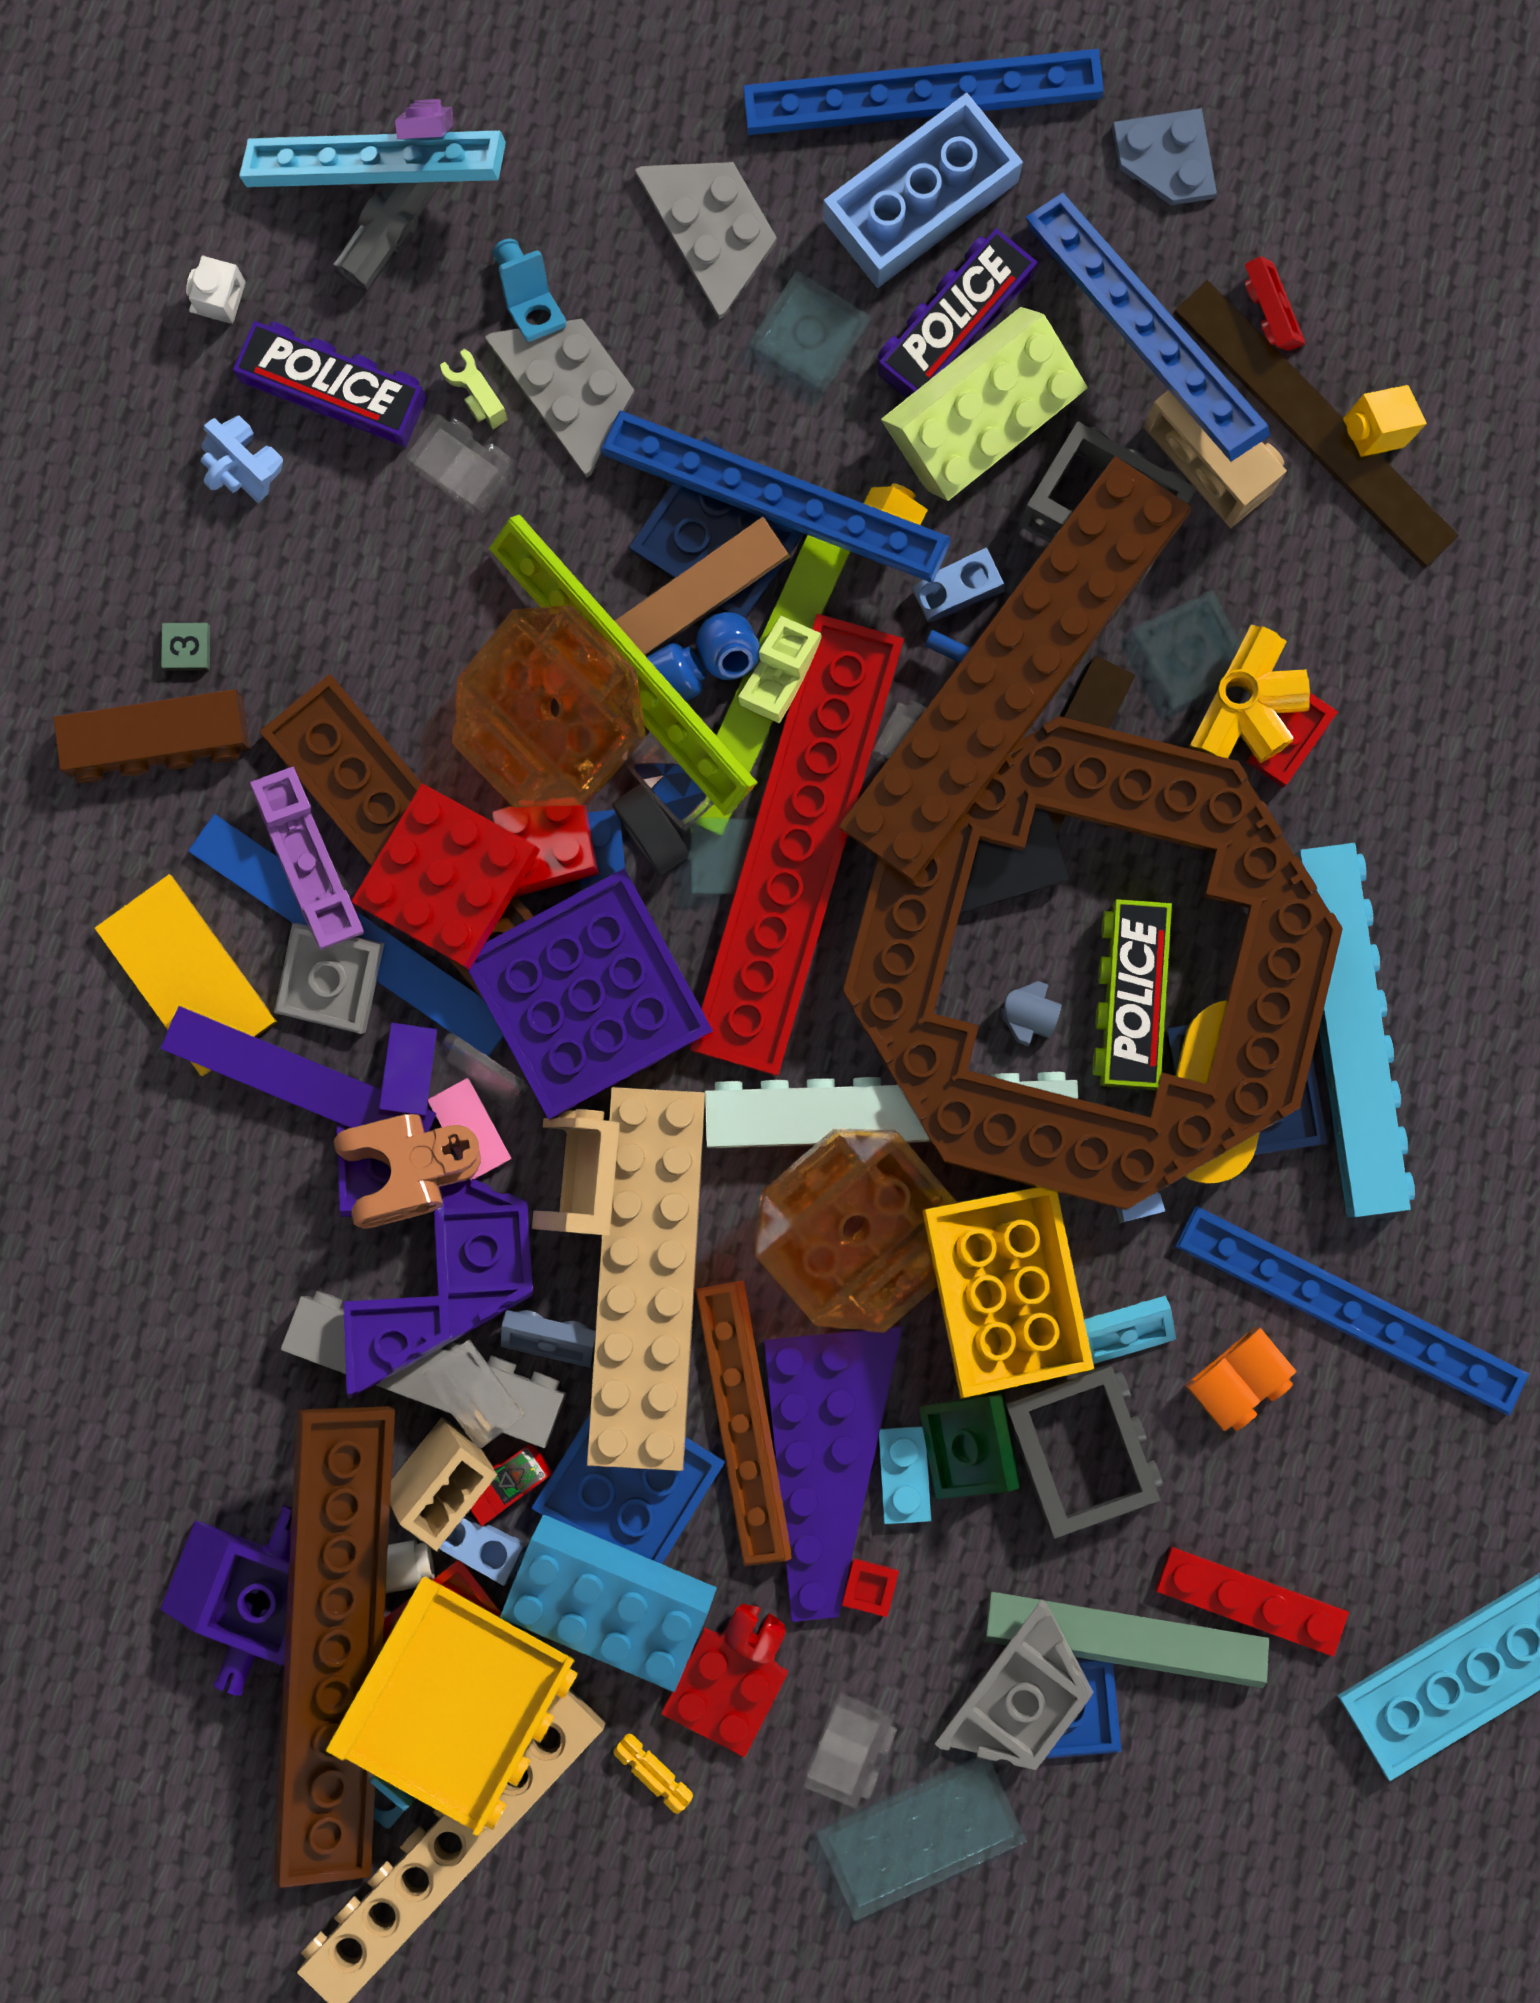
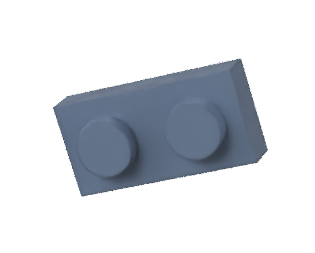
[500,1310,596,1368]

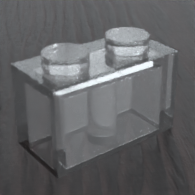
[405,414,514,520]
[803,1691,896,1809]

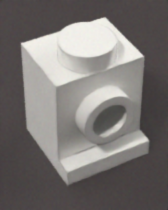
[186,256,246,324]

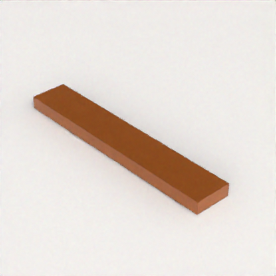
[696,1280,792,1567]

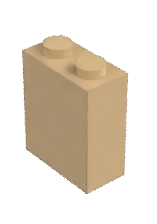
[390,1417,497,1551]

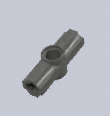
[333,182,442,290]

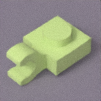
[440,349,508,429]

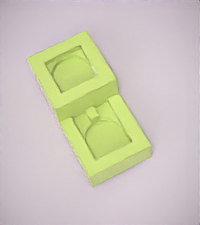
[738,616,821,723]

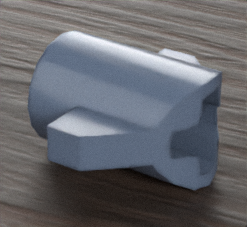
[1001,981,1062,1046]

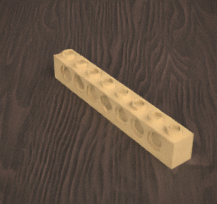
[297,1688,606,2003]

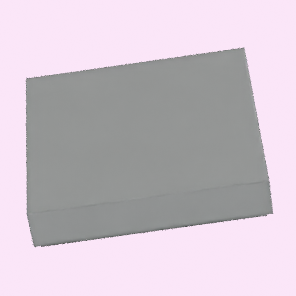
[274,923,385,1034]

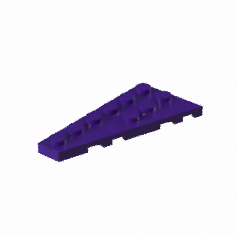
[764,1326,903,1622]

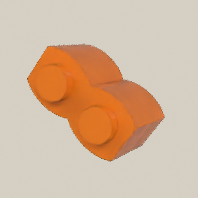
[1184,1326,1297,1431]

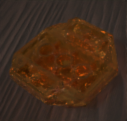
[452,606,646,807]
[753,1129,957,1333]

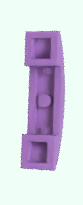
[250,766,364,950]

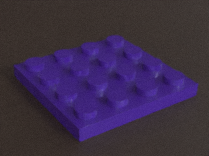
[468,868,713,1120]

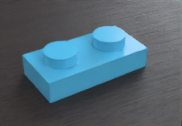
[1084,1296,1176,1364]
[879,1426,931,1524]

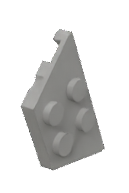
[635,162,777,320]
[485,319,635,478]
[935,1599,1093,1770]

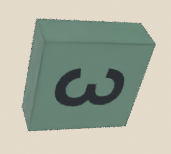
[161,623,210,671]

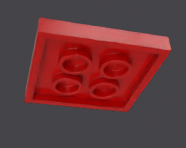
[351,783,540,970]

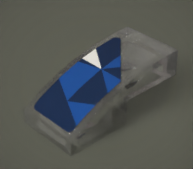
[622,732,714,831]

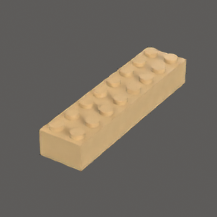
[587,1087,705,1471]

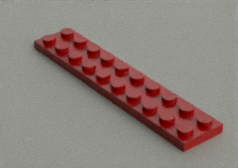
[690,614,904,1076]

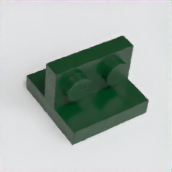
[919,1390,1020,1499]

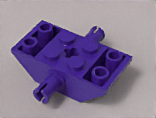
[160,1505,292,1696]

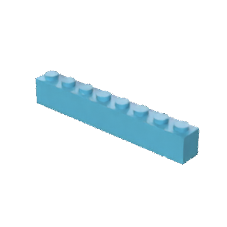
[1294,843,1415,1218]

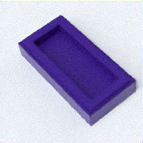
[378,1023,437,1121]

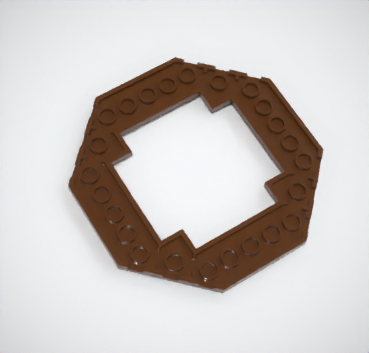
[843,716,1343,1210]

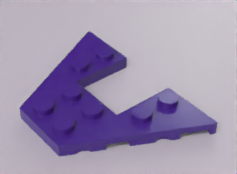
[337,1123,533,1399]

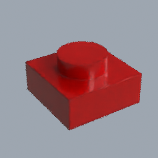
[842,1557,899,1617]

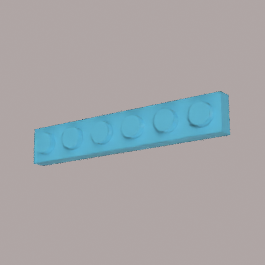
[240,131,506,187]

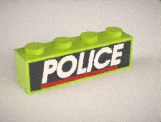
[1093,899,1172,1090]

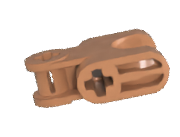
[334,1114,481,1229]

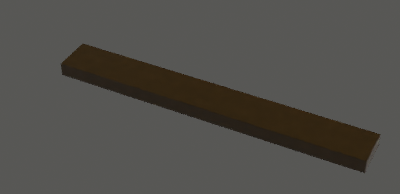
[1173,280,1459,569]

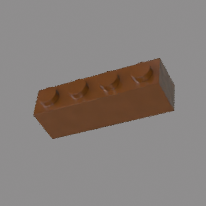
[53,689,250,783]

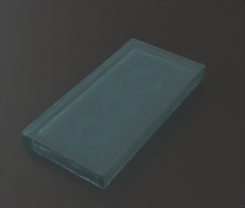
[816,1756,1027,1921]

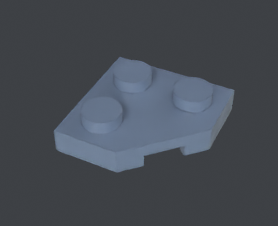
[1112,108,1217,205]

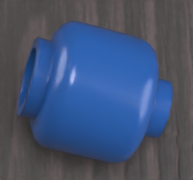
[696,612,760,680]
[647,643,707,702]

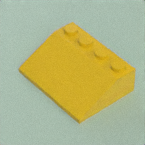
[922,1187,1094,1398]

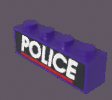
[877,228,1038,399]
[233,321,427,447]

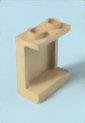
[532,1109,620,1235]

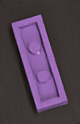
[395,99,453,139]

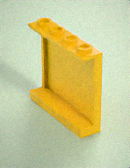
[326,1576,578,1837]

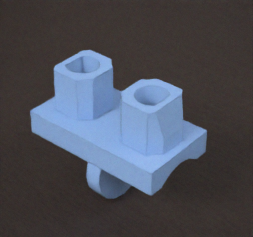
[201,416,283,504]

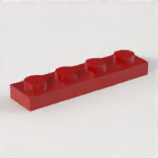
[1155,1546,1349,1657]

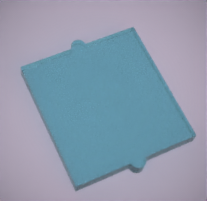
[687,817,757,895]

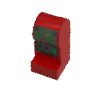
[470,1443,553,1526]

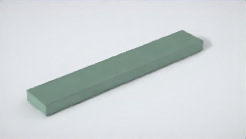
[984,1592,1269,1688]

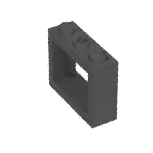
[1018,421,1196,592]
[1003,1365,1163,1539]

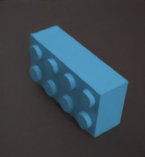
[500,1514,717,1692]

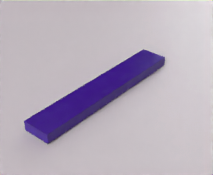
[160,1006,436,1132]

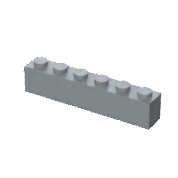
[281,1291,567,1448]

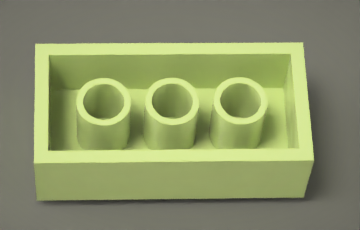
[881,307,1088,501]

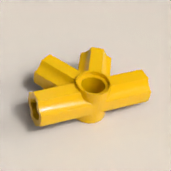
[1189,624,1310,763]

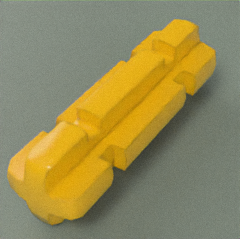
[613,1734,693,1814]

